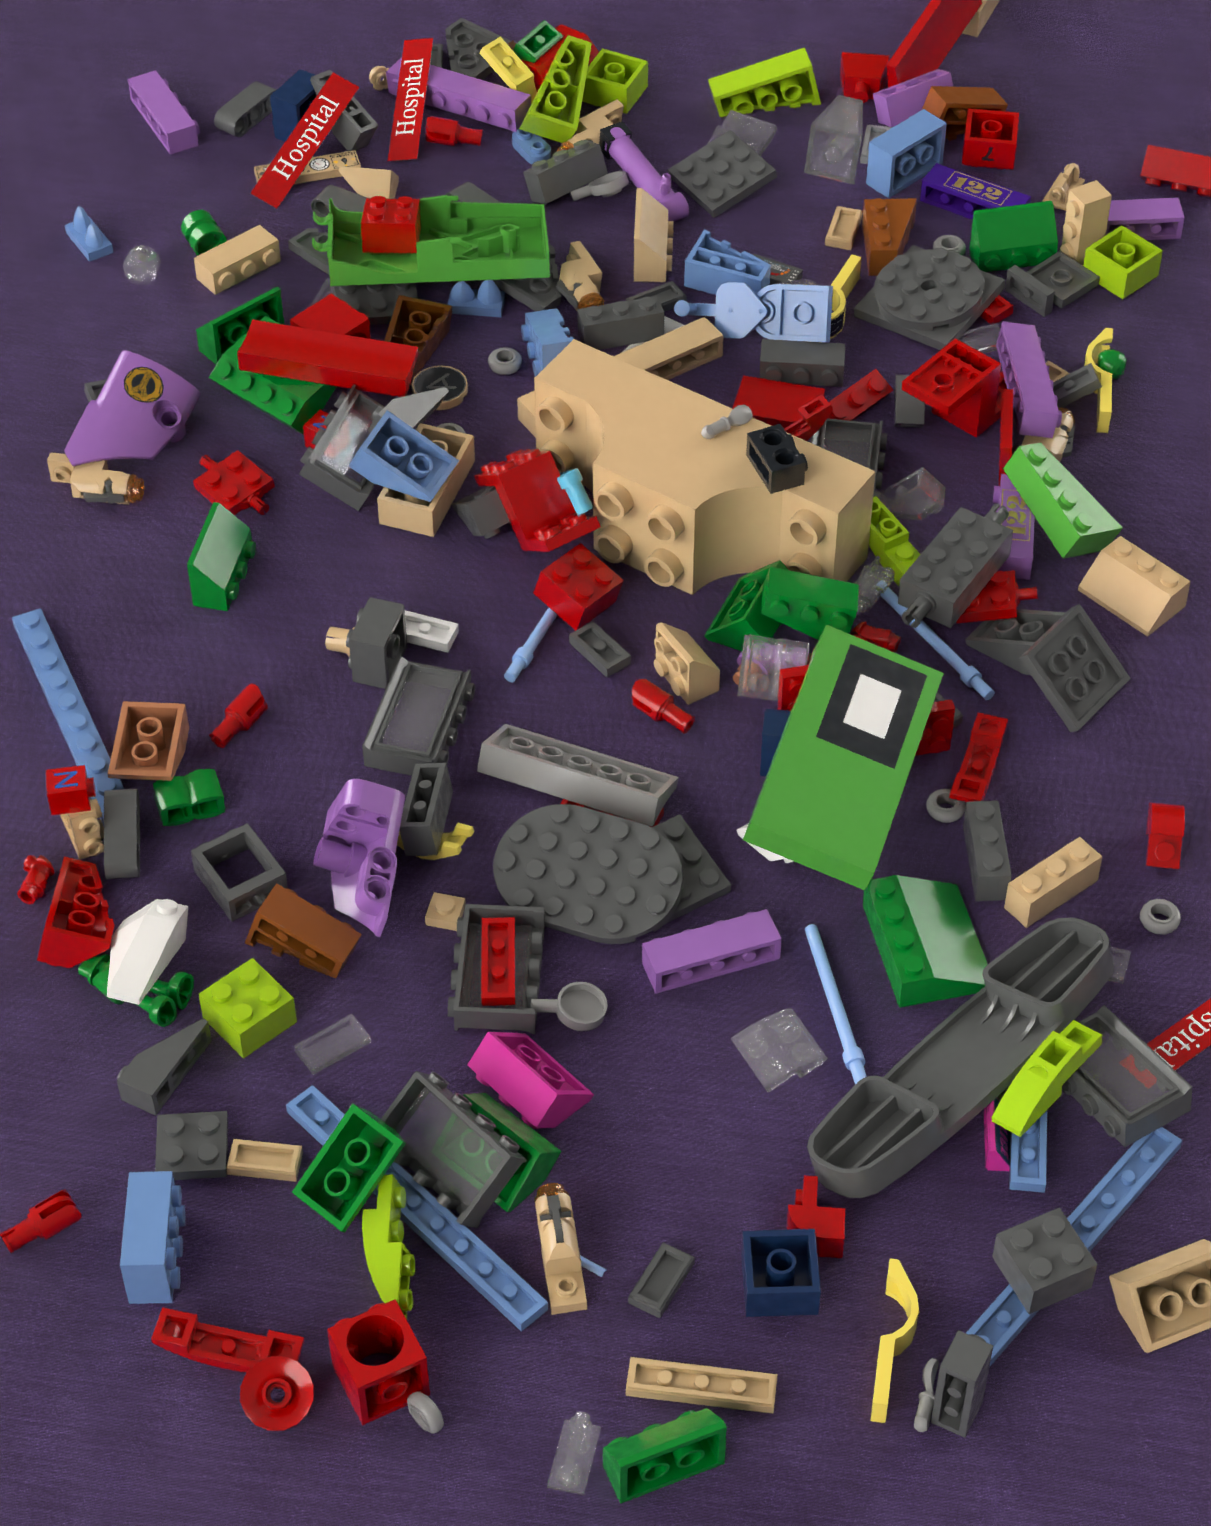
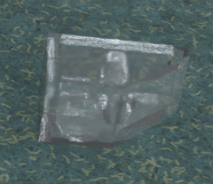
[880,467,946,520]

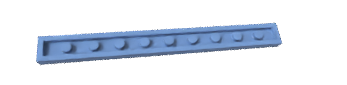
[12,608,124,824]
[286,1085,548,1332]
[966,1127,1182,1366]

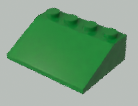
[208,316,337,435]
[863,875,988,1008]

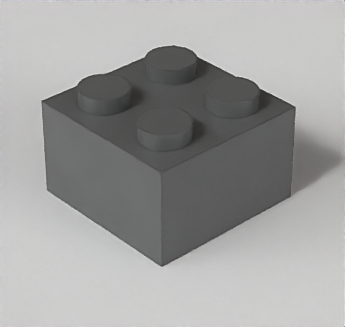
[346,597,408,689]
[992,1207,1098,1314]

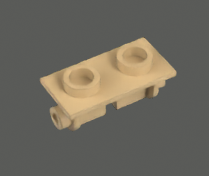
[1042,163,1085,211]

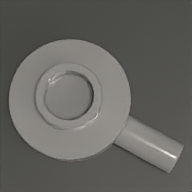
[570,171,629,201]
[530,982,608,1031]

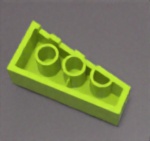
[519,35,592,144]
[708,47,821,117]

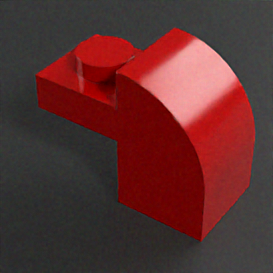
[1145,802,1185,869]
[787,1175,846,1258]

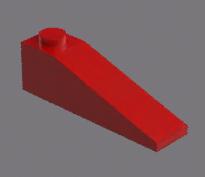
[37,856,115,968]

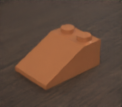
[108,701,189,781]

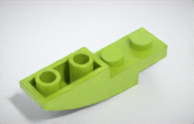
[869,496,921,586]
[992,1020,1102,1137]
[362,1174,415,1320]

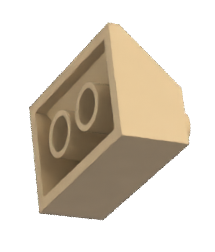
[634,188,673,282]
[1078,536,1191,637]
[1109,1239,1211,1353]

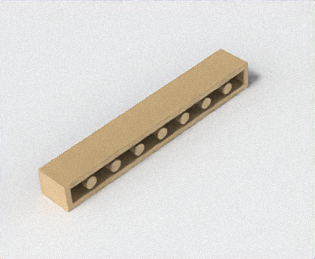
[517,317,723,438]

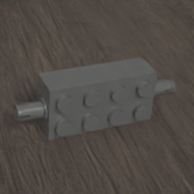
[898,503,1013,628]

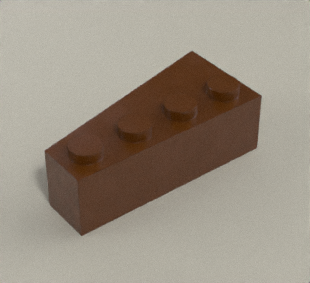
[384,295,453,386]

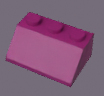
[467,1032,594,1129]

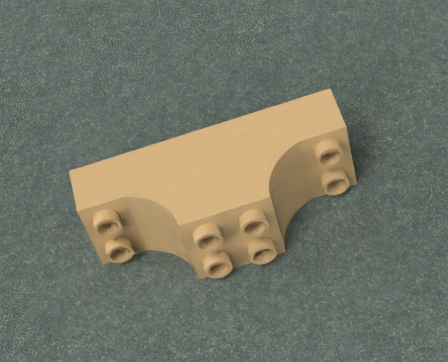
[534,339,875,595]

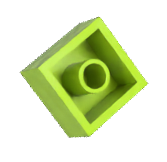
[582,48,648,114]
[1083,225,1163,299]
[199,958,297,1059]

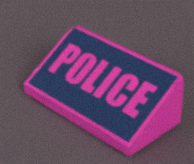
[983,1097,1010,1171]

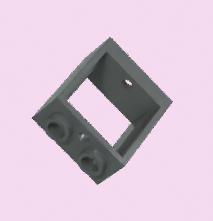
[191,823,288,922]

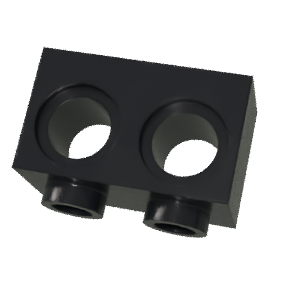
[746,424,808,494]

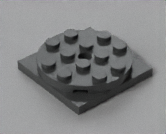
[854,245,1005,350]

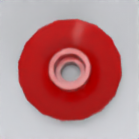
[240,1356,314,1431]

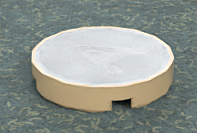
[412,366,468,410]

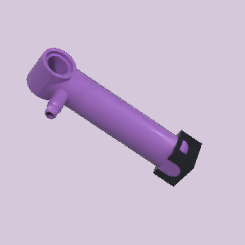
[599,121,689,222]

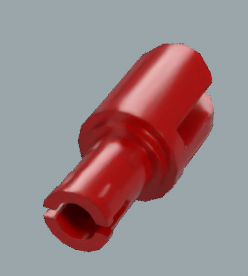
[425,116,483,146]
[632,679,695,734]
[209,684,269,748]
[0,1189,82,1254]

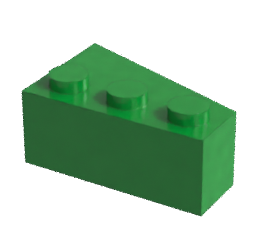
[761,567,859,640]

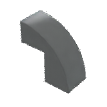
[894,374,925,428]

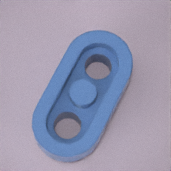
[512,129,551,164]

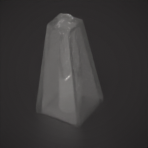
[804,95,863,185]

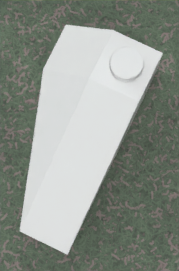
[107,899,188,1005]

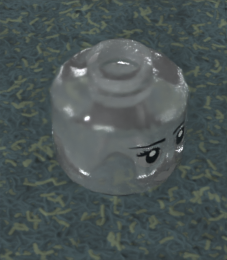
[123,245,161,285]

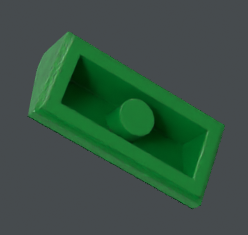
[513,20,563,63]

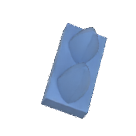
[65,206,113,262]
[447,280,505,317]

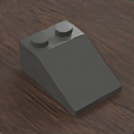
[965,609,1066,675]

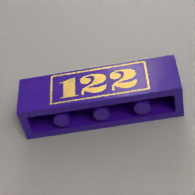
[920,163,1031,220]

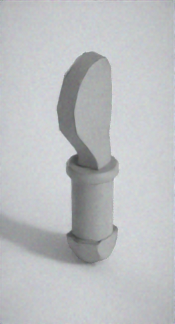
[701,405,753,439]
[914,1358,939,1432]

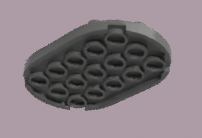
[493,804,684,944]

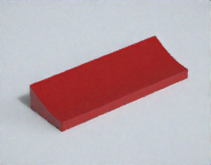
[887,0,982,88]
[237,319,418,397]

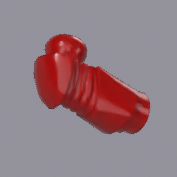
[850,621,902,653]
[17,855,54,904]

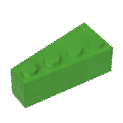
[1003,442,1123,559]

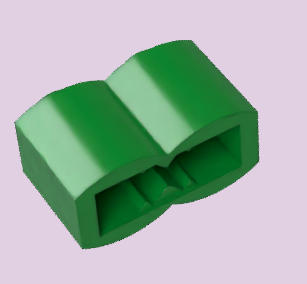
[153,769,225,826]

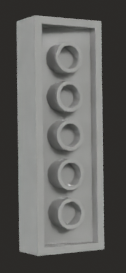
[477,724,679,827]

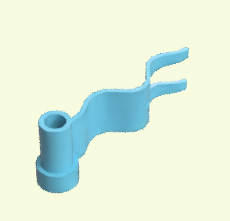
[556,468,593,515]

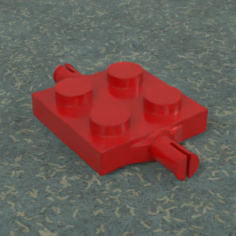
[193,450,275,515]
[956,570,1038,623]

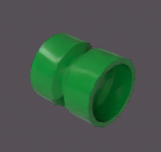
[181,210,227,256]

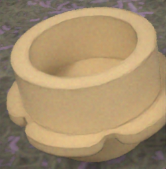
[369,66,389,91]

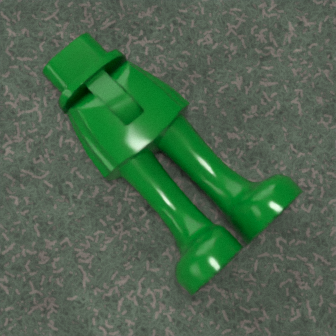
[78,954,194,1027]

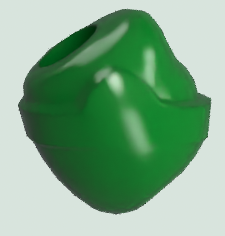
[1097,349,1127,380]

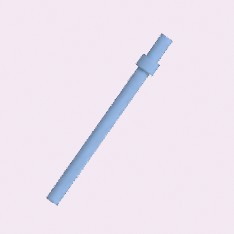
[875,582,995,700]
[504,607,558,682]
[804,924,867,1084]

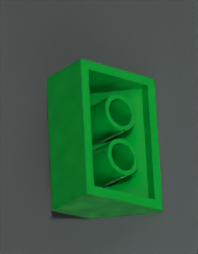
[969,201,1058,272]
[196,287,284,365]
[187,502,256,611]
[704,560,788,651]
[432,1093,561,1212]
[292,1103,406,1233]
[603,1408,727,1504]

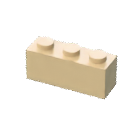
[1060,180,1112,266]
[194,225,281,295]
[1004,837,1102,928]

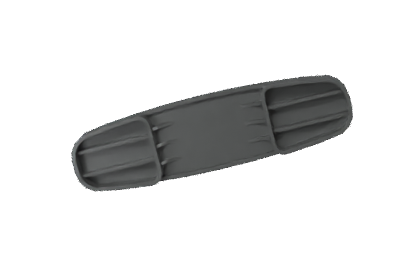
[807,917,1114,1198]

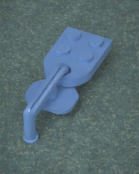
[674,282,833,342]

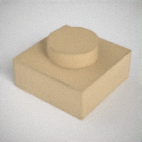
[425,892,466,931]

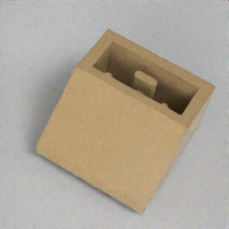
[654,622,720,705]

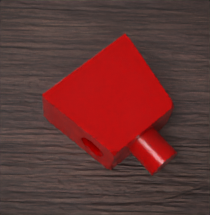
[840,52,890,104]

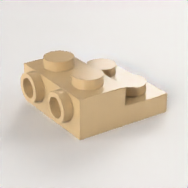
[60,799,104,860]

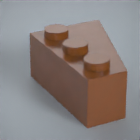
[922,86,1008,141]
[862,198,917,276]
[245,883,362,979]

